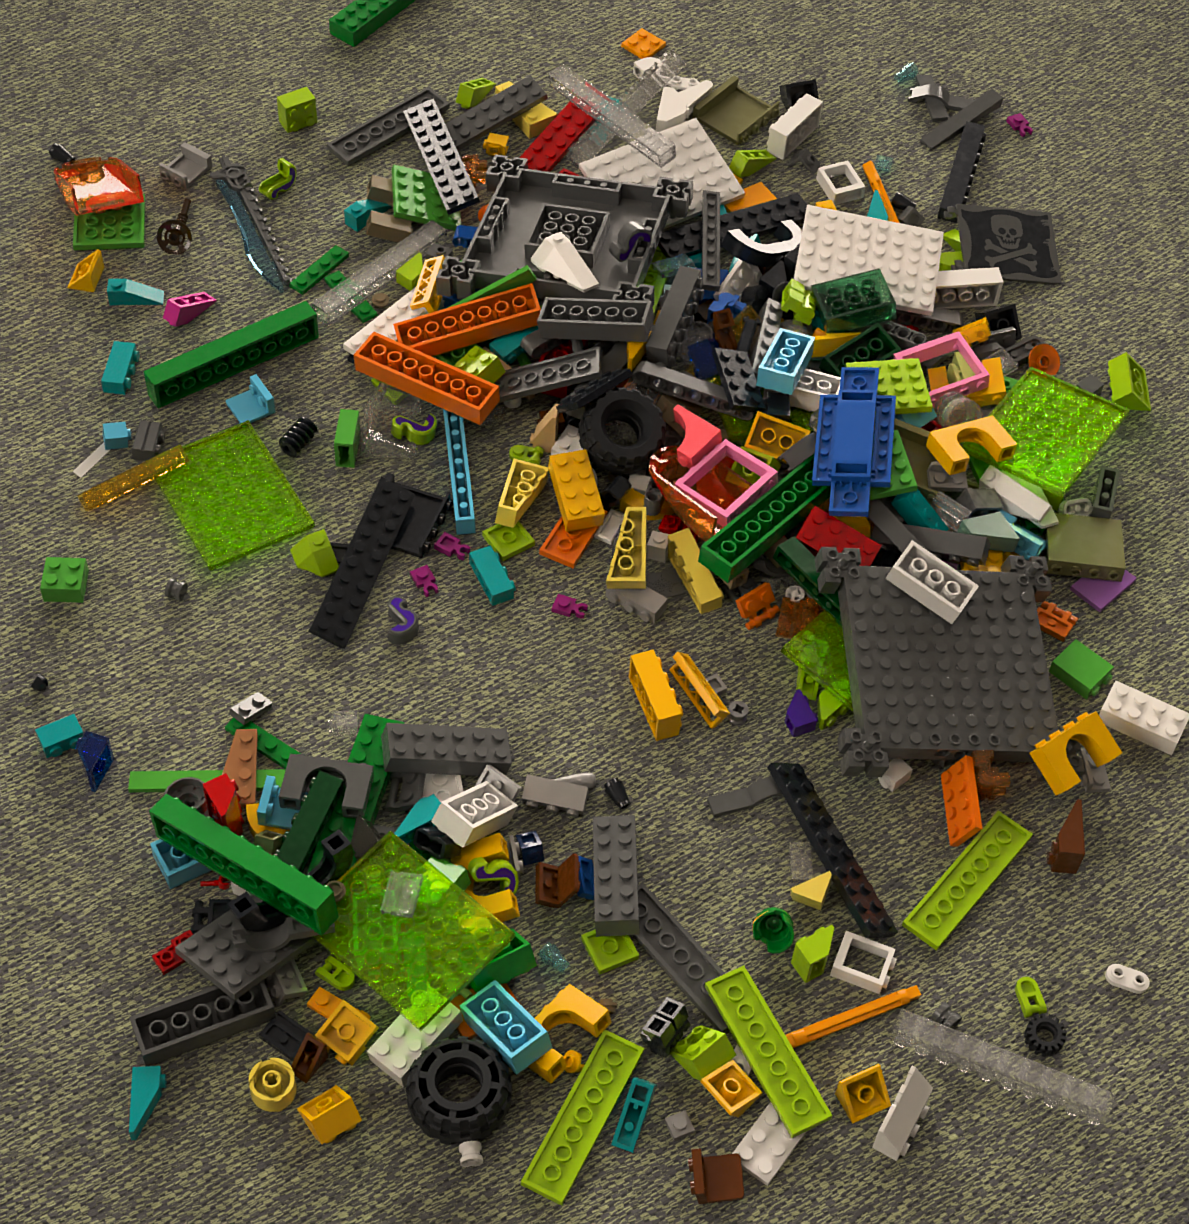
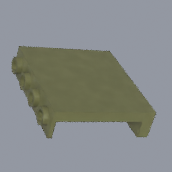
[692,76,780,145]
[894,418,963,506]
[1045,513,1126,582]

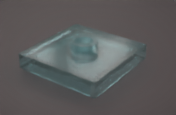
[651,253,695,278]

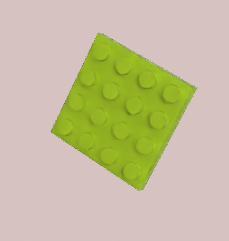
[846,358,933,415]

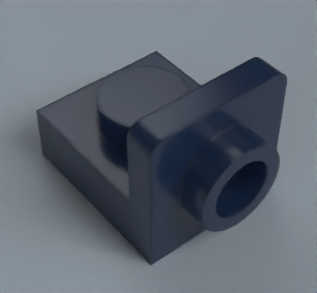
[516,830,544,865]

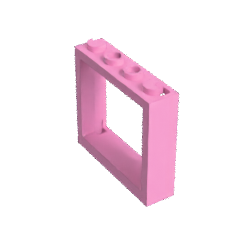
[893,331,990,407]
[675,439,778,527]

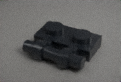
[190,899,232,935]

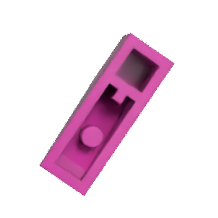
[163,292,217,327]

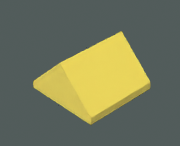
[791,871,832,910]

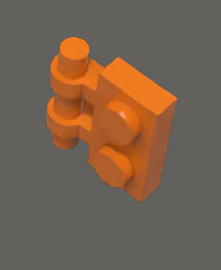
[735,582,780,630]
[1037,601,1079,642]

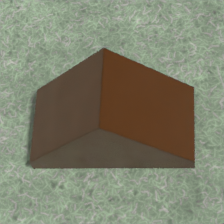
[291,1032,328,1083]

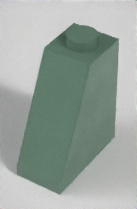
[957,512,1020,552]

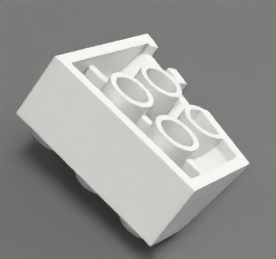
[872,1065,933,1161]

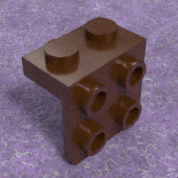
[535,853,580,908]
[688,1148,745,1204]

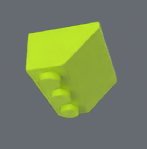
[1108,352,1151,411]

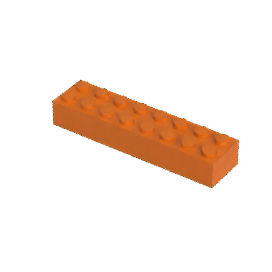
[393,283,541,357]
[354,332,500,425]

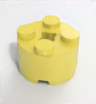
[249,1058,297,1112]

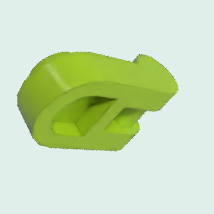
[509,445,544,465]
[315,956,355,991]
[1015,977,1047,1018]

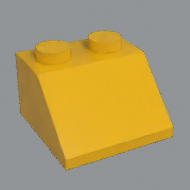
[297,1085,362,1144]

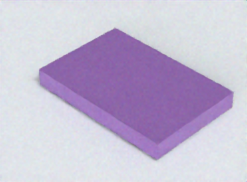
[1070,570,1137,612]

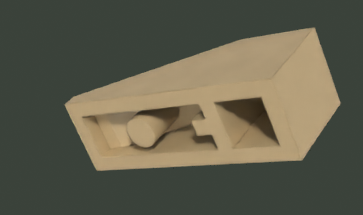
[530,404,559,453]

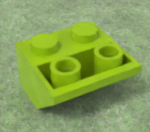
[791,925,834,983]
[670,1025,736,1081]

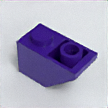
[785,689,818,737]

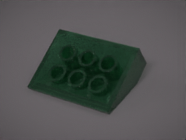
[811,268,896,333]

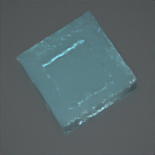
[874,155,893,173]

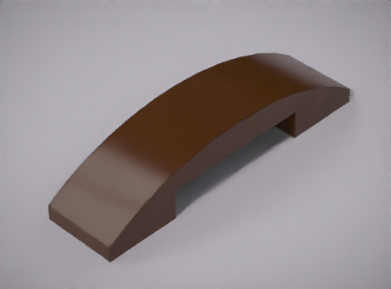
[713,308,737,350]

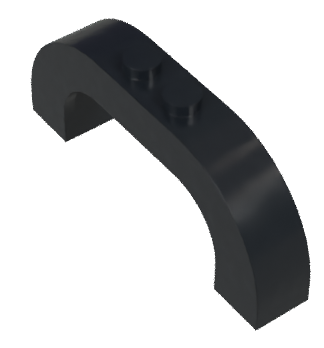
[721,220,802,267]
[228,830,353,932]

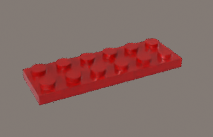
[519,96,602,172]

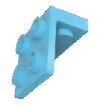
[226,374,275,426]
[1010,523,1046,560]
[257,775,308,830]

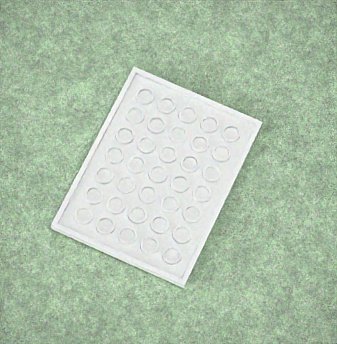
[579,118,745,229]
[794,205,944,316]

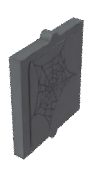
[646,568,685,598]

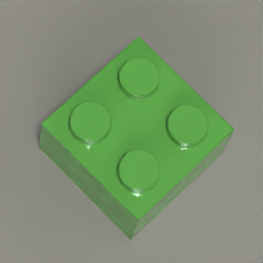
[40,557,89,603]

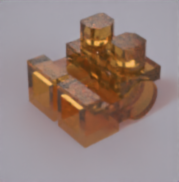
[461,154,487,188]
[775,596,819,641]
[970,750,1011,801]

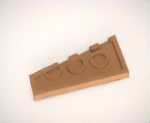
[222,729,258,807]

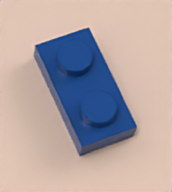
[577,856,594,900]

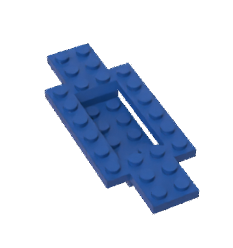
[812,367,896,517]

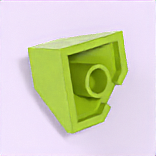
[290,529,339,577]

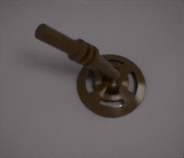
[157,198,192,255]

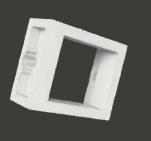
[816,161,865,205]
[830,931,897,994]

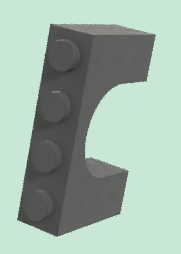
[279,754,374,820]

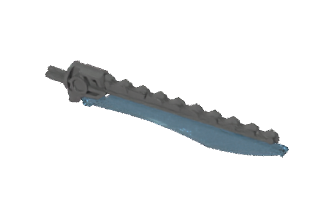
[210,154,293,293]

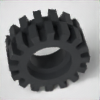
[1024,1014,1067,1057]

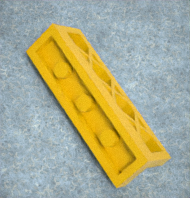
[410,255,445,313]
[669,651,730,729]

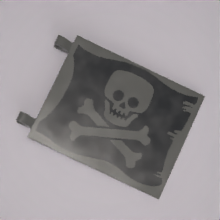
[944,204,1062,284]

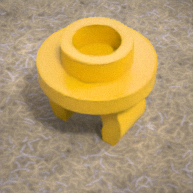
[563,1050,584,1073]

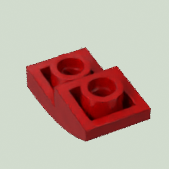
[658,514,702,543]
[152,929,193,975]

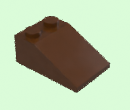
[1047,799,1085,874]

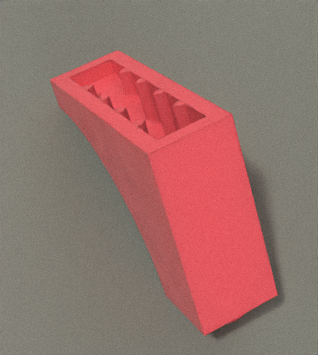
[673,405,722,469]

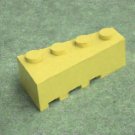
[495,81,558,139]
[495,459,549,528]
[606,507,647,589]
[668,528,724,614]

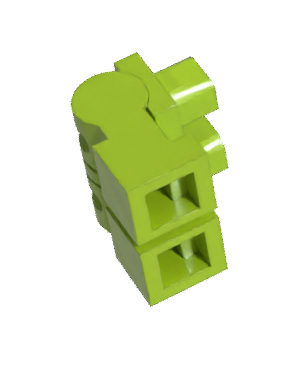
[781,279,816,329]

